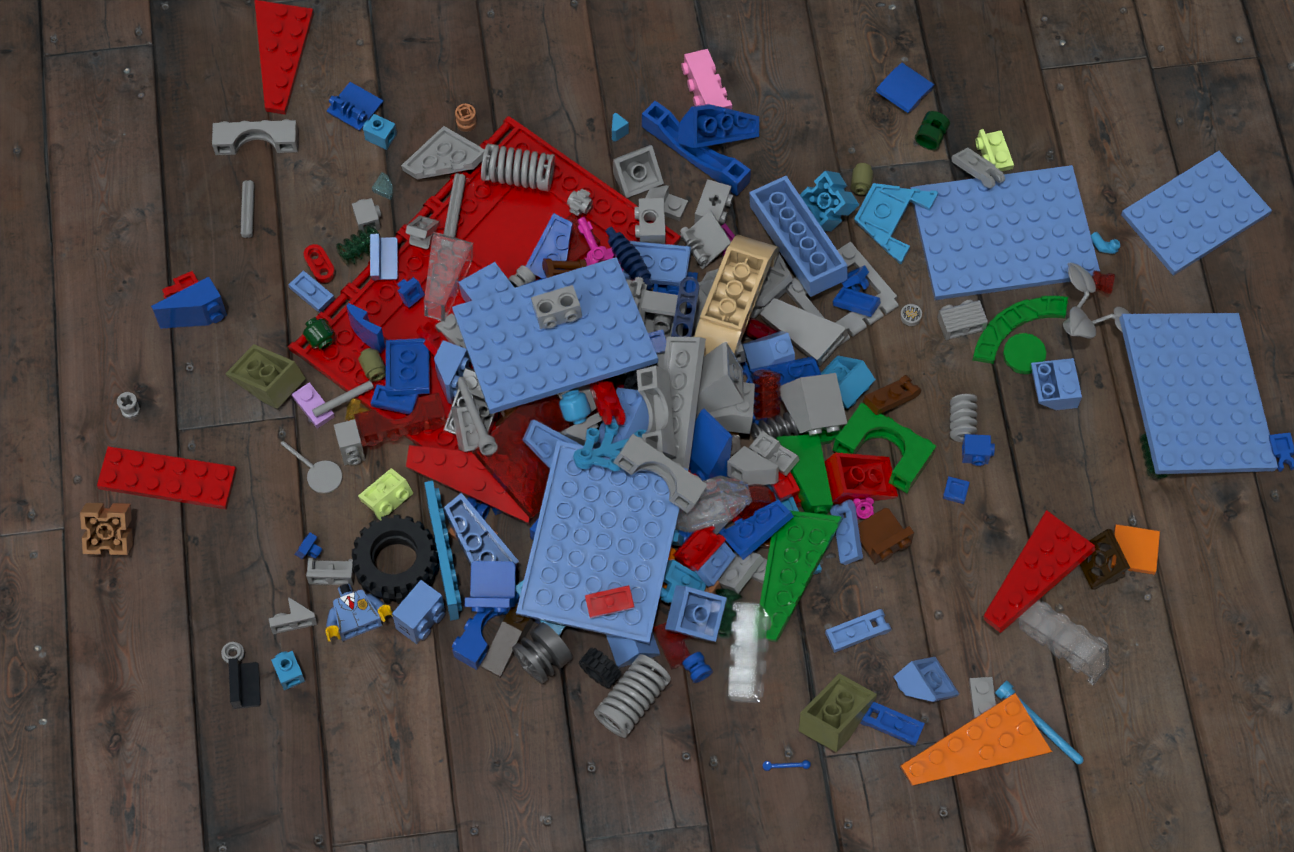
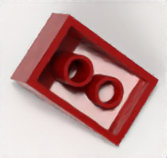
[824,452,898,504]

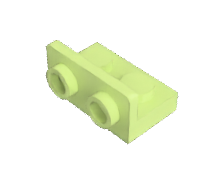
[975,129,1014,171]
[358,468,413,520]

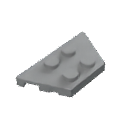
[754,253,793,307]

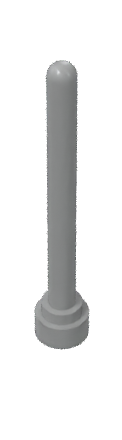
[457,377,498,455]

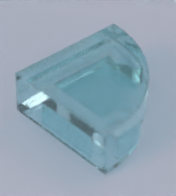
[372,172,393,200]

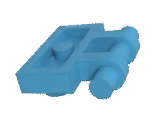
[660,559,706,603]

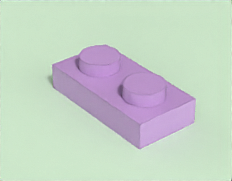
[292,382,335,429]

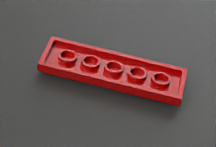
[97,446,237,510]

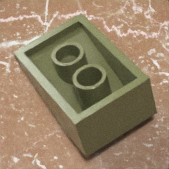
[225,344,306,409]
[799,674,877,753]

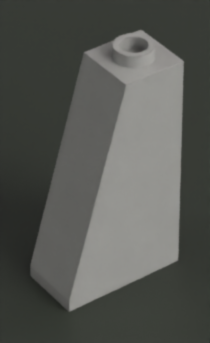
[760,298,848,366]

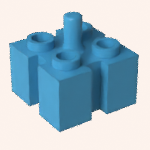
[800,171,859,231]

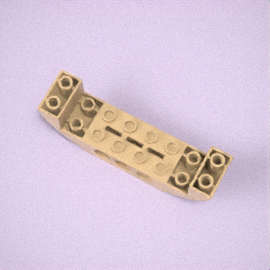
[694,235,780,356]

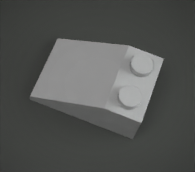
[641,290,687,341]
[695,382,755,434]

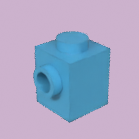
[363,114,397,150]
[271,651,305,690]

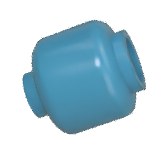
[559,390,591,424]

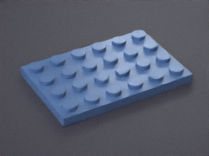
[1121,151,1272,276]

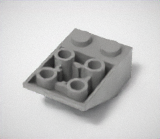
[444,368,500,435]

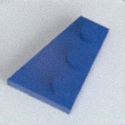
[525,213,573,279]

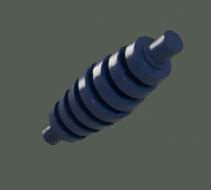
[606,227,653,290]

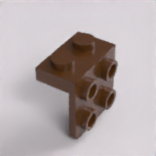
[858,508,914,564]

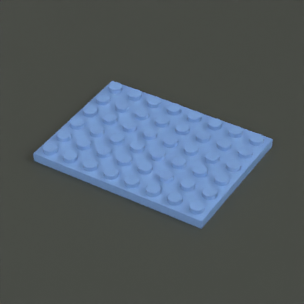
[910,165,1101,300]
[452,257,658,414]
[1119,313,1278,474]
[516,440,688,644]

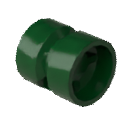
[915,111,950,150]

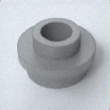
[221,642,244,664]

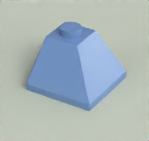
[742,331,795,369]
[893,657,959,702]

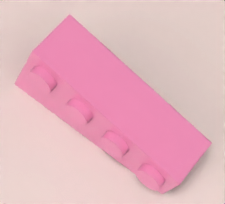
[681,49,732,110]

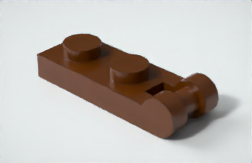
[863,375,922,415]

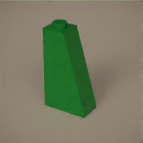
[776,434,833,515]

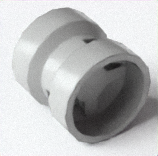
[508,265,536,288]

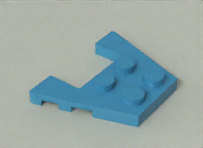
[854,183,938,264]

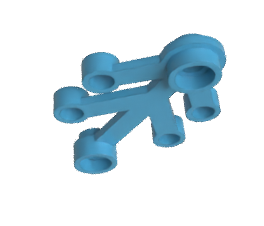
[573,422,646,471]

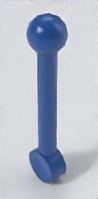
[763,760,811,771]

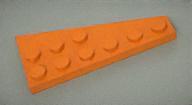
[900,693,1052,786]

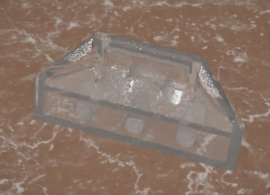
[675,475,752,533]

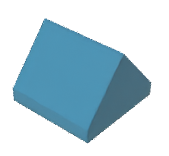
[612,113,629,142]

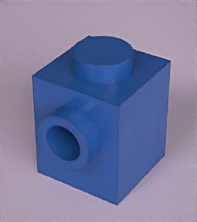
[962,434,995,466]

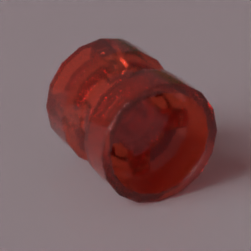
[1092,270,1115,295]

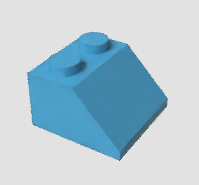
[821,355,876,408]

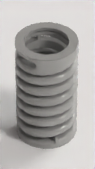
[481,143,555,192]
[594,654,671,738]

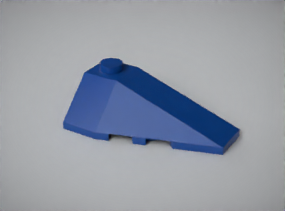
[679,104,759,148]

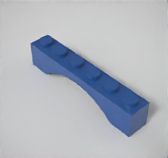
[642,101,751,196]

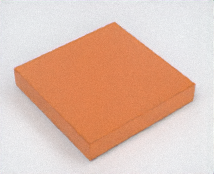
[1111,524,1160,575]

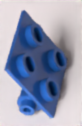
[326,82,384,131]

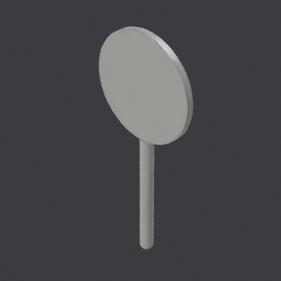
[281,441,342,493]

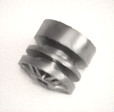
[512,622,572,683]

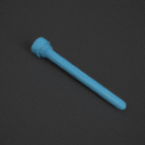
[995,681,1084,764]

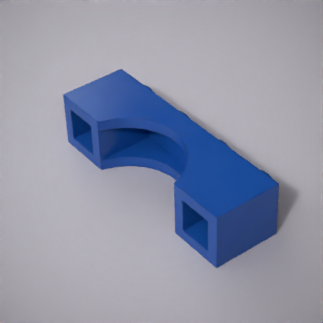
[452,592,520,670]

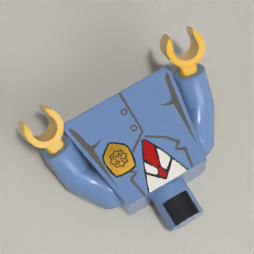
[325,584,393,642]

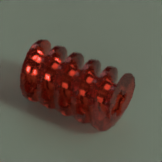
[753,370,781,418]

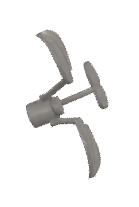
[1063,263,1130,339]

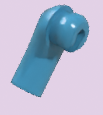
[1091,232,1121,254]

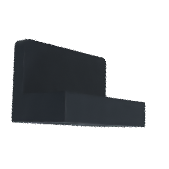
[228,658,261,709]

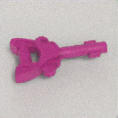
[577,217,623,271]

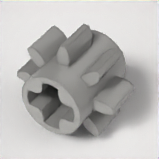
[567,189,593,216]

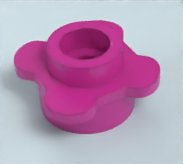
[853,497,874,519]

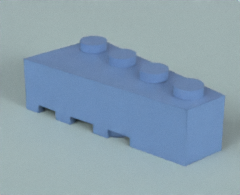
[443,493,519,566]

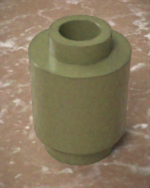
[850,163,873,195]
[358,348,386,382]

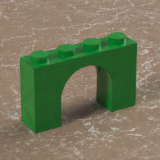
[832,403,936,494]

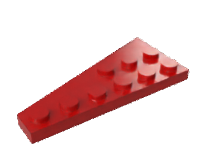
[254,0,314,115]
[984,510,1095,633]

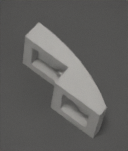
[749,431,800,476]

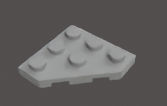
[401,126,485,179]

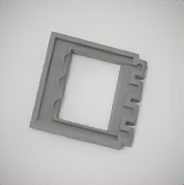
[785,242,899,346]

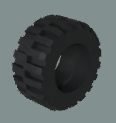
[351,514,439,604]

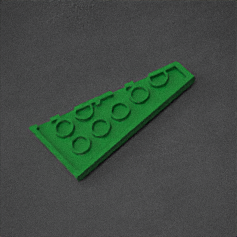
[754,510,843,642]

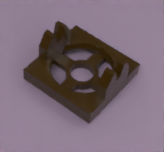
[1080,529,1130,590]

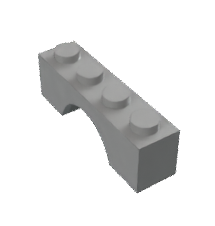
[212,119,298,155]
[637,366,676,458]
[613,434,707,513]

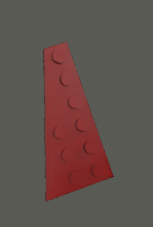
[406,445,539,525]

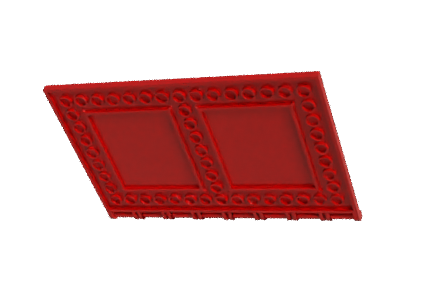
[288,116,681,453]

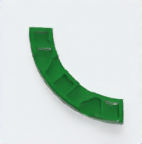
[972,296,1068,364]

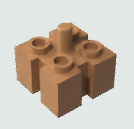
[80,503,133,555]

